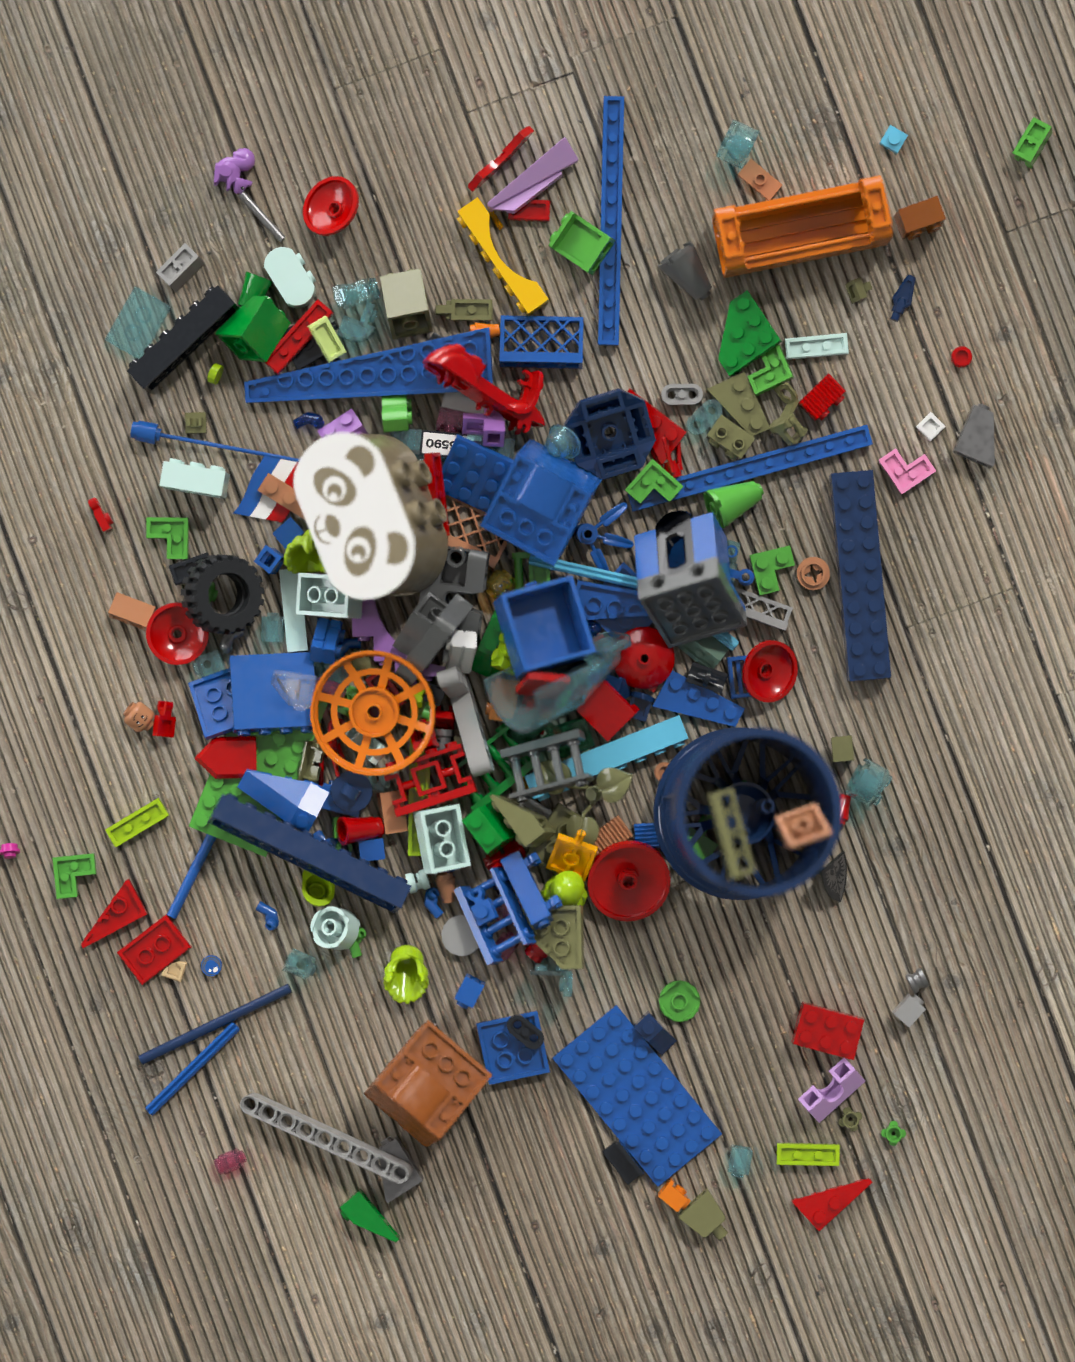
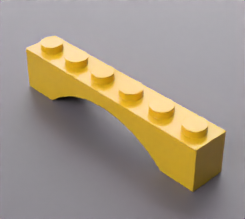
[457,197,549,316]

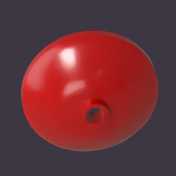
[303,176,359,236]
[146,602,209,665]
[612,627,675,689]
[742,640,798,702]

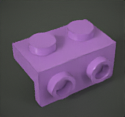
[317,409,368,438]

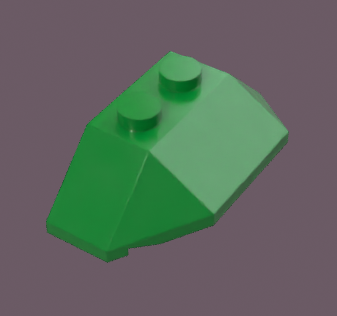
[471,611,502,677]

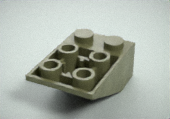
[490,794,556,848]

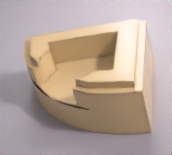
[161,961,188,982]

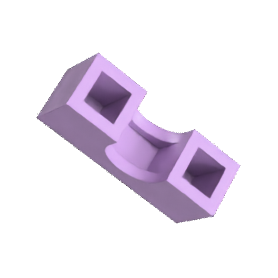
[798,1058,865,1123]

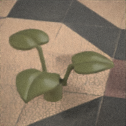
[540,760,633,845]

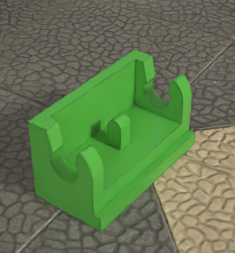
[1012,117,1052,168]

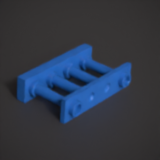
[454,867,536,965]

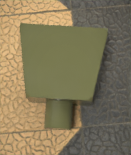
[678,1188,728,1240]

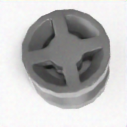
[905,968,929,994]

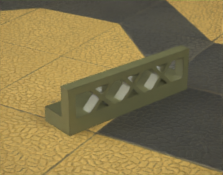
[707,788,755,879]

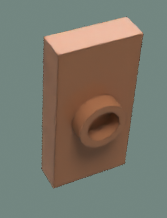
[737,159,782,201]

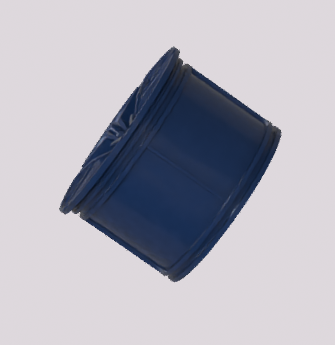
[653,727,842,900]

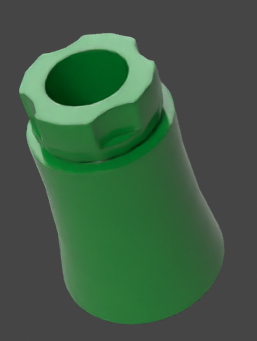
[236,271,273,312]

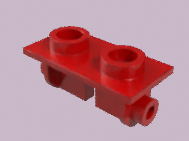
[483,840,526,875]

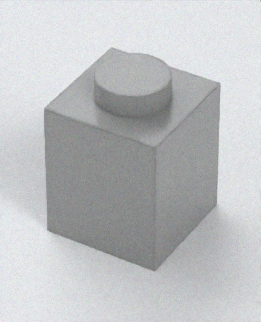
[892,994,926,1028]

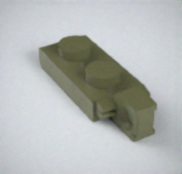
[435,299,493,321]

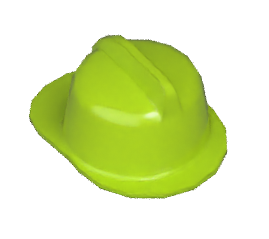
[302,870,335,907]

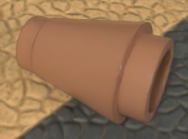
[435,872,455,903]

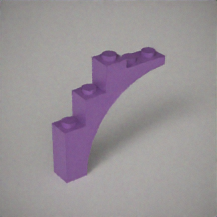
[352,598,446,687]

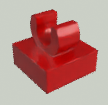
[434,705,455,730]

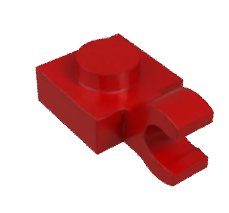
[152,701,176,738]

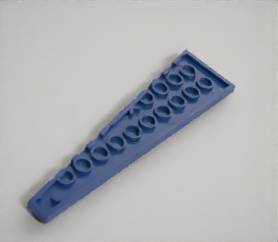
[244,327,493,403]

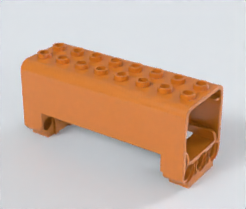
[712,175,893,278]

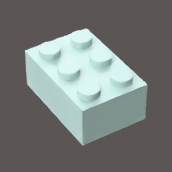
[159,458,230,499]
[296,573,362,618]
[413,804,471,874]

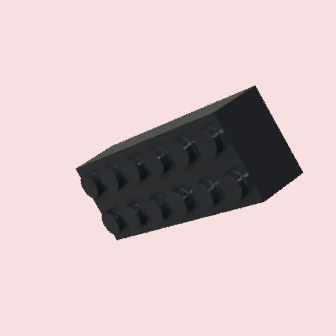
[127,285,238,393]

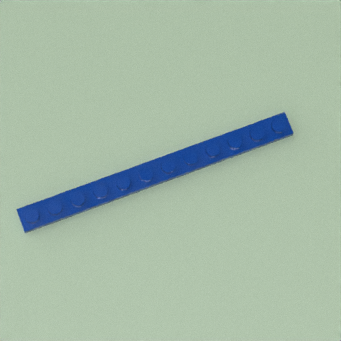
[598,96,624,346]
[627,425,873,512]

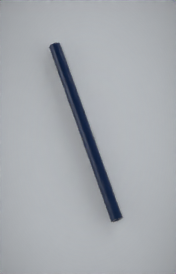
[139,984,292,1065]

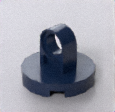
[331,771,373,812]

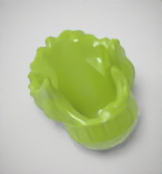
[283,529,326,574]
[540,871,588,906]
[383,945,429,1004]

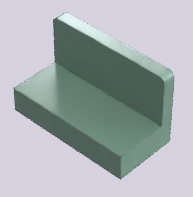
[678,636,729,669]

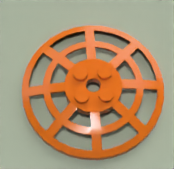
[310,650,435,776]

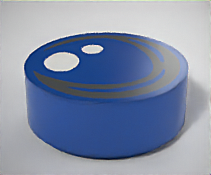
[201,955,222,976]

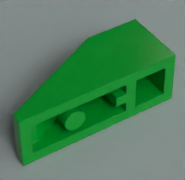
[340,1188,400,1242]

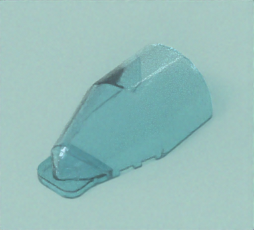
[484,631,632,733]

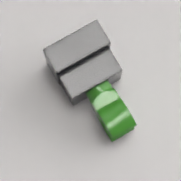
[421,683,445,720]

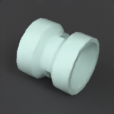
[405,869,431,894]

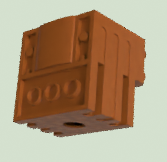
[364,1020,492,1147]

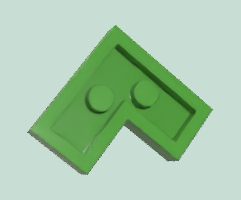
[747,344,794,396]
[625,459,684,504]
[146,517,189,560]
[749,545,795,596]
[53,853,97,899]

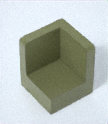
[831,735,854,762]

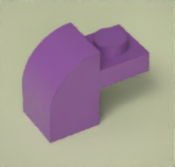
[462,408,505,447]

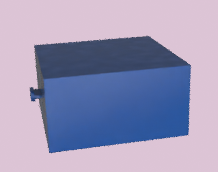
[493,575,596,679]

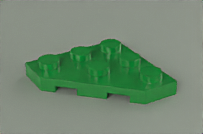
[718,290,782,377]

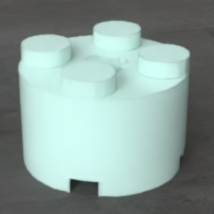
[310,906,360,950]

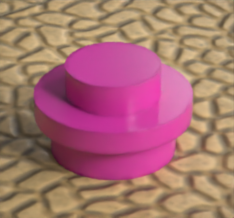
[0,843,20,859]

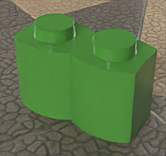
[382,395,413,432]

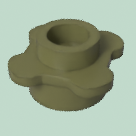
[838,1107,862,1131]

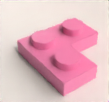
[878,448,936,495]

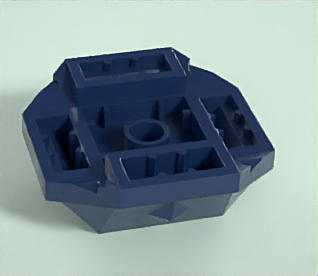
[564,388,656,480]

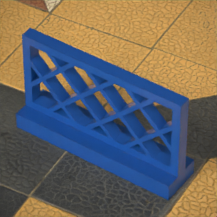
[499,315,583,369]

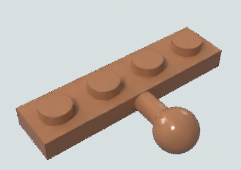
[258,473,306,520]

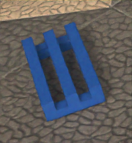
[727,655,752,699]

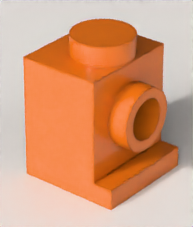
[658,1177,691,1212]

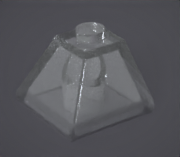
[271,670,316,711]

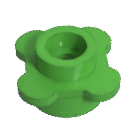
[881,1121,906,1146]

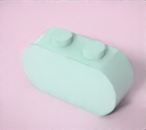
[264,247,316,308]

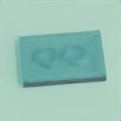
[104,286,172,359]

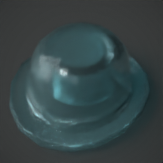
[545,425,581,459]

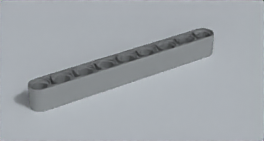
[240,1092,413,1184]

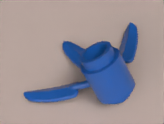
[575,502,634,571]

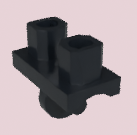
[686,662,728,694]

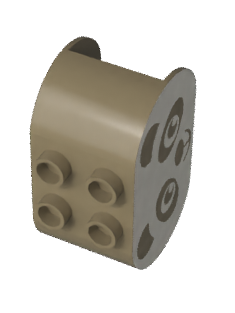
[294,433,448,599]

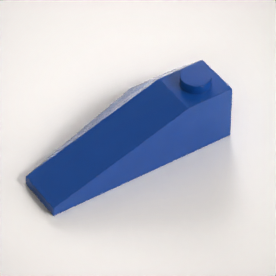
[237,769,330,832]

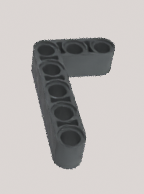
[389,593,473,691]

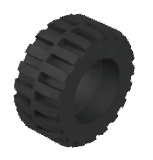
[181,554,265,634]

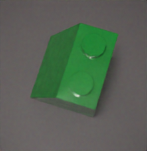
[215,295,291,362]
[461,801,517,857]

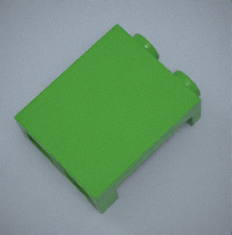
[548,211,616,275]

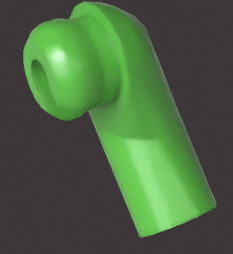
[349,927,366,958]

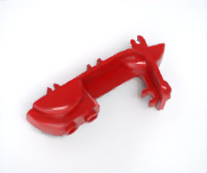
[423,344,545,435]

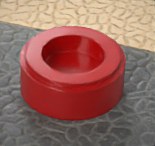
[951,346,972,368]

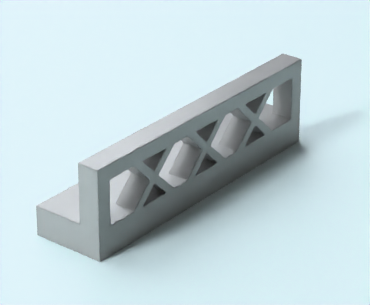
[735,587,793,631]

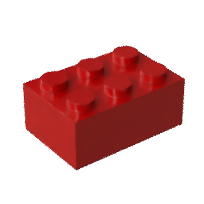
[791,1001,864,1060]

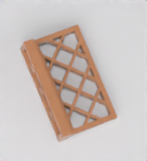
[445,494,508,572]

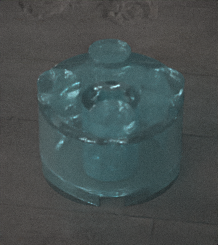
[716,119,760,169]
[846,758,892,806]

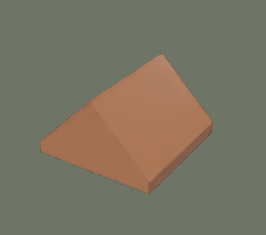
[775,803,832,849]

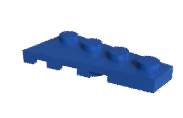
[652,670,745,727]

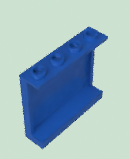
[229,652,315,736]

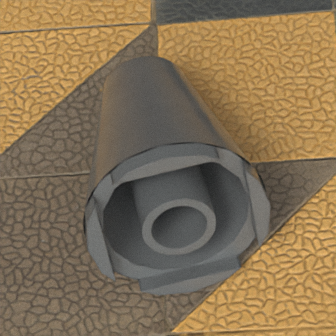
[658,241,712,300]

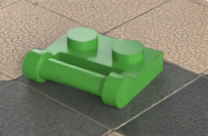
[512,552,550,591]

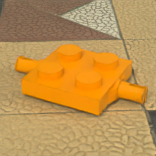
[546,830,598,882]

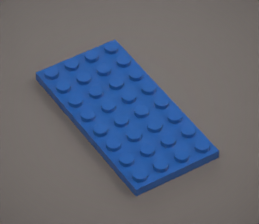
[552,1005,722,1186]

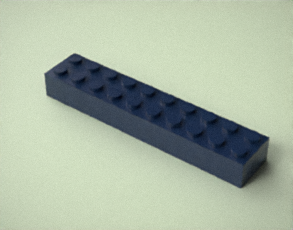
[829,470,891,682]
[207,793,411,913]

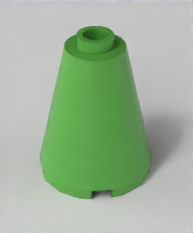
[703,481,764,529]

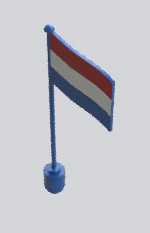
[130,420,300,522]

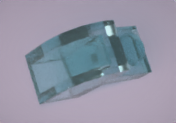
[332,278,381,309]
[337,302,378,343]

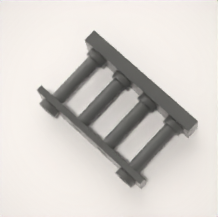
[500,729,594,803]

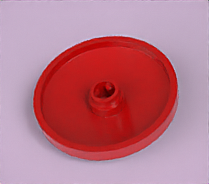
[587,841,671,921]

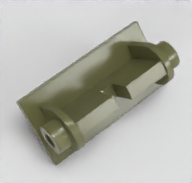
[298,740,324,783]

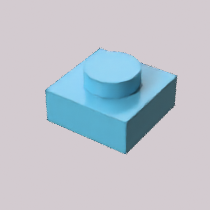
[879,125,908,154]

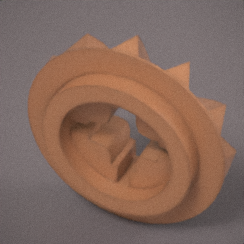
[797,557,830,590]

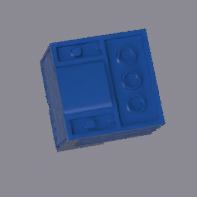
[480,439,602,566]

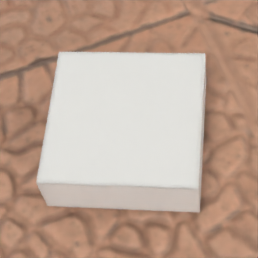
[916,412,946,441]

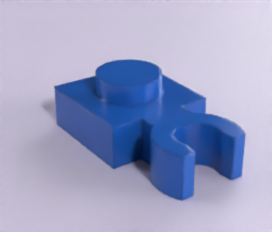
[467,887,499,926]

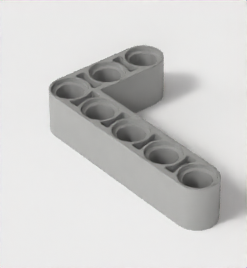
[436,666,494,778]

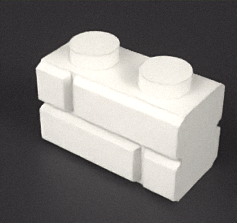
[442,630,477,674]

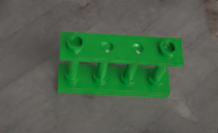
[447,723,541,811]

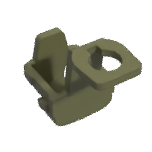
[769,382,808,446]

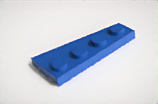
[576,580,649,620]

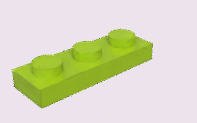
[105,798,170,848]
[776,1143,840,1166]

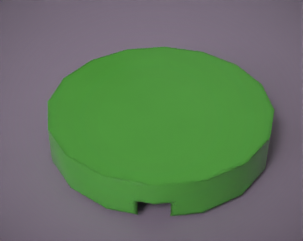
[659,980,700,1022]

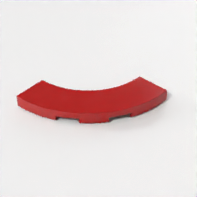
[468,126,534,192]

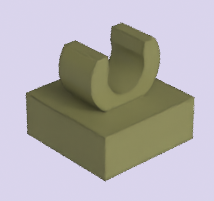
[845,277,872,304]
[185,412,207,434]

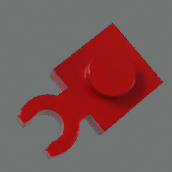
[87,497,114,533]

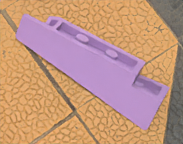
[487,137,578,214]

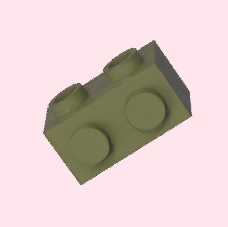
[706,415,755,461]

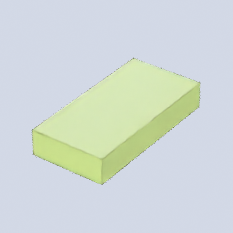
[307,316,346,363]

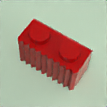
[798,373,846,421]

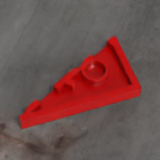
[627,389,688,464]
[81,879,148,948]
[792,1178,872,1231]

